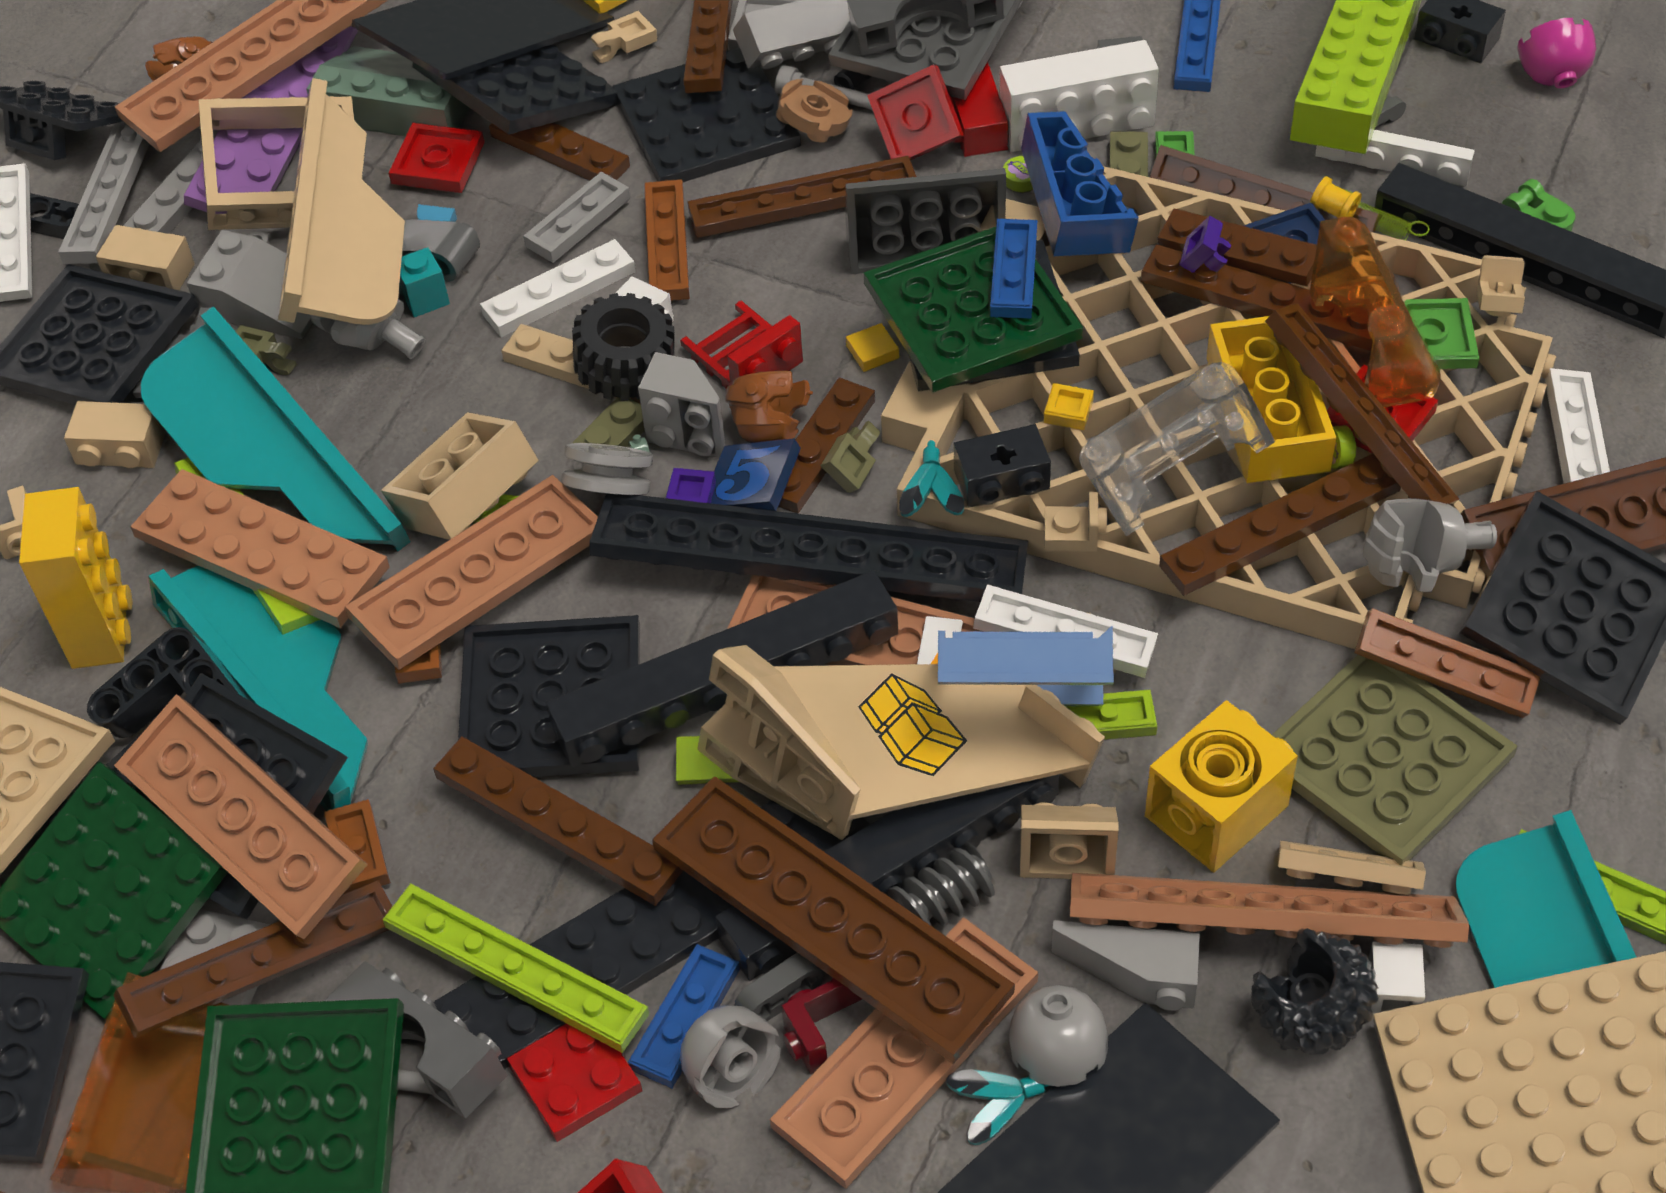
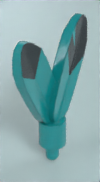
[899,440,964,517]
[946,1069,1049,1145]

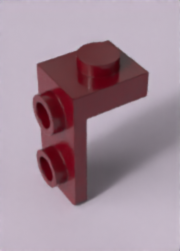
[781,978,862,1074]

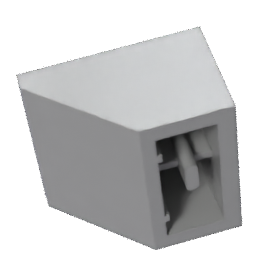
[638,352,725,458]

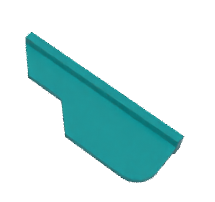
[141,306,411,552]
[148,565,368,811]
[1456,810,1637,988]

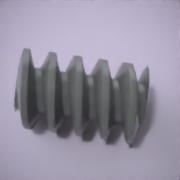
[887,842,995,926]

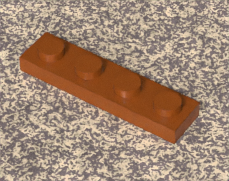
[645,179,690,301]
[1354,608,1540,718]

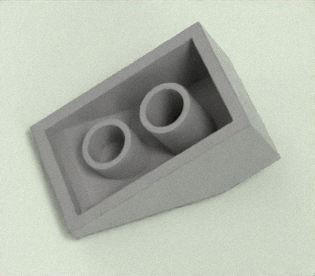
[187,230,312,339]

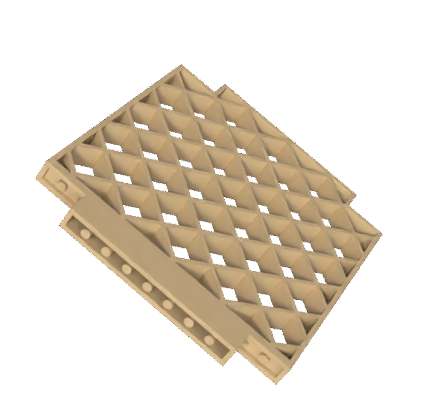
[881,166,1556,649]

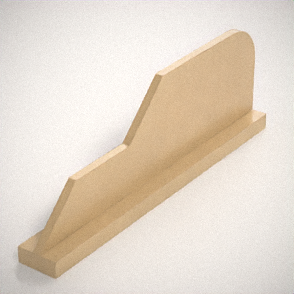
[278,78,405,325]

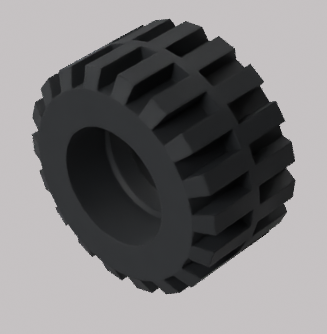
[572,293,675,401]

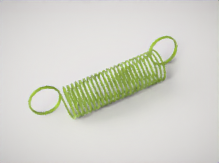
[1346,190,1429,241]

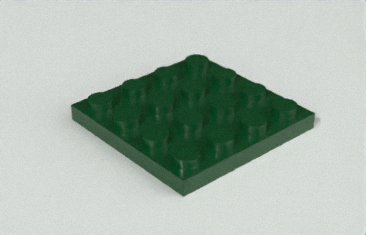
[863,226,1083,393]
[0,762,228,1022]
[186,998,404,1193]

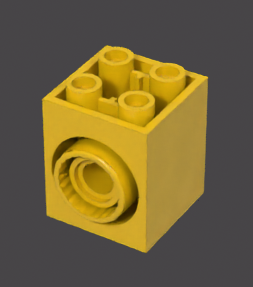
[1145,700,1298,873]

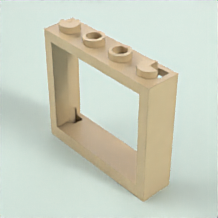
[199,96,354,230]

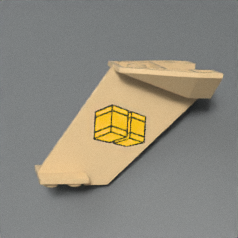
[698,645,1105,840]

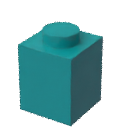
[399,247,450,318]

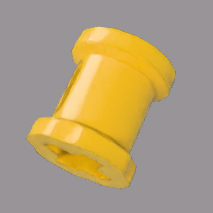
[1310,176,1362,225]

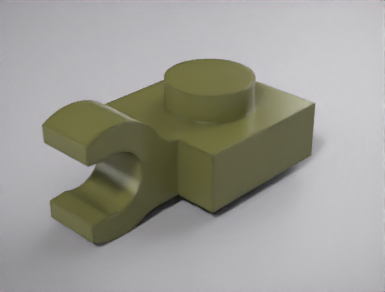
[235,325,297,375]
[820,421,880,493]

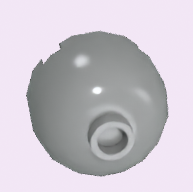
[1009,985,1108,1087]
[680,1005,781,1108]

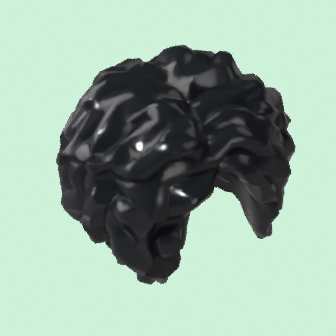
[1251,928,1379,1055]

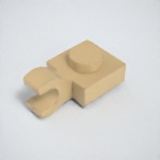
[591,11,657,63]

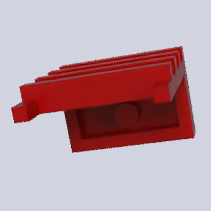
[680,300,803,389]

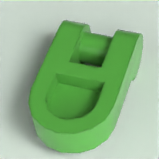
[1502,179,1575,232]

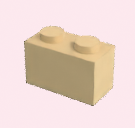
[96,225,195,290]
[64,401,166,468]

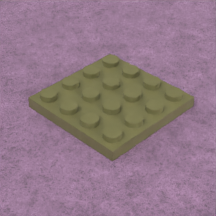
[1272,655,1518,866]

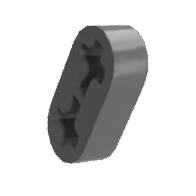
[734,953,824,1021]

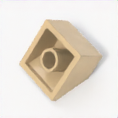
[1020,802,1118,879]

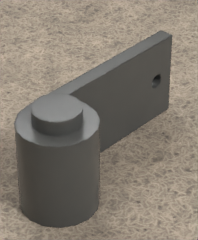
[402,219,480,281]

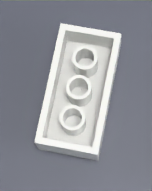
[1000,40,1159,153]

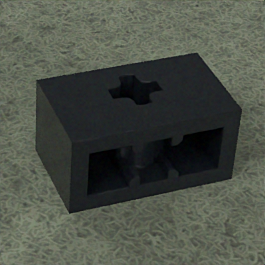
[1414,0,1506,63]
[953,424,1051,508]

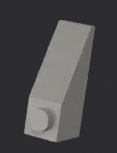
[1052,920,1200,1010]

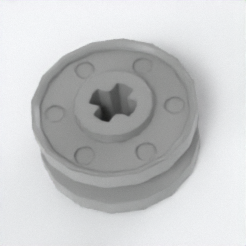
[562,443,653,495]

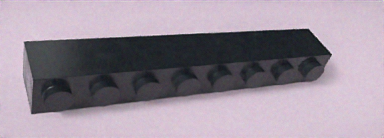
[1374,163,1666,338]
[546,570,898,768]
[715,774,1059,981]

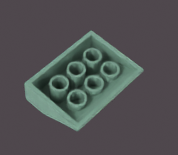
[306,46,470,136]

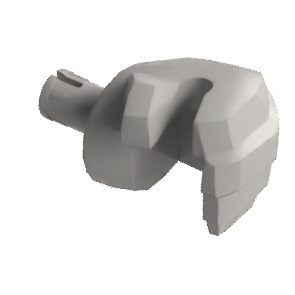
[311,299,426,359]
[1363,498,1497,592]

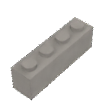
[732,0,850,69]

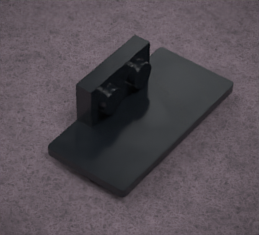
[0,81,124,160]

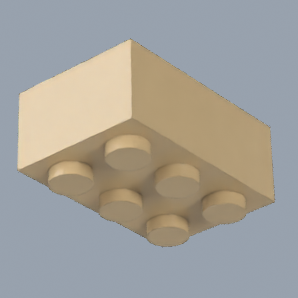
[381,412,539,540]

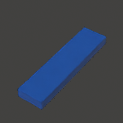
[1174,0,1221,92]

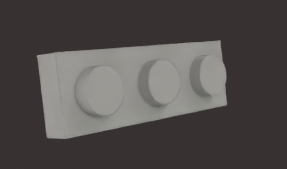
[523,172,630,263]

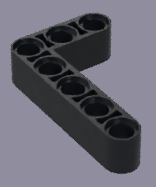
[87,627,252,738]

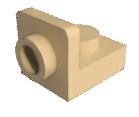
[1044,492,1107,552]

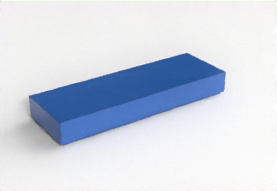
[990,219,1038,318]
[628,944,740,1089]

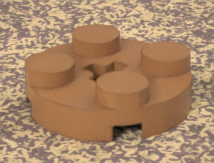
[776,79,853,143]

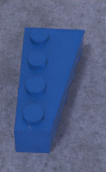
[1021,111,1139,257]

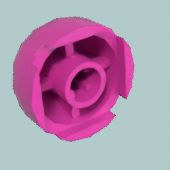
[1517,18,1596,89]

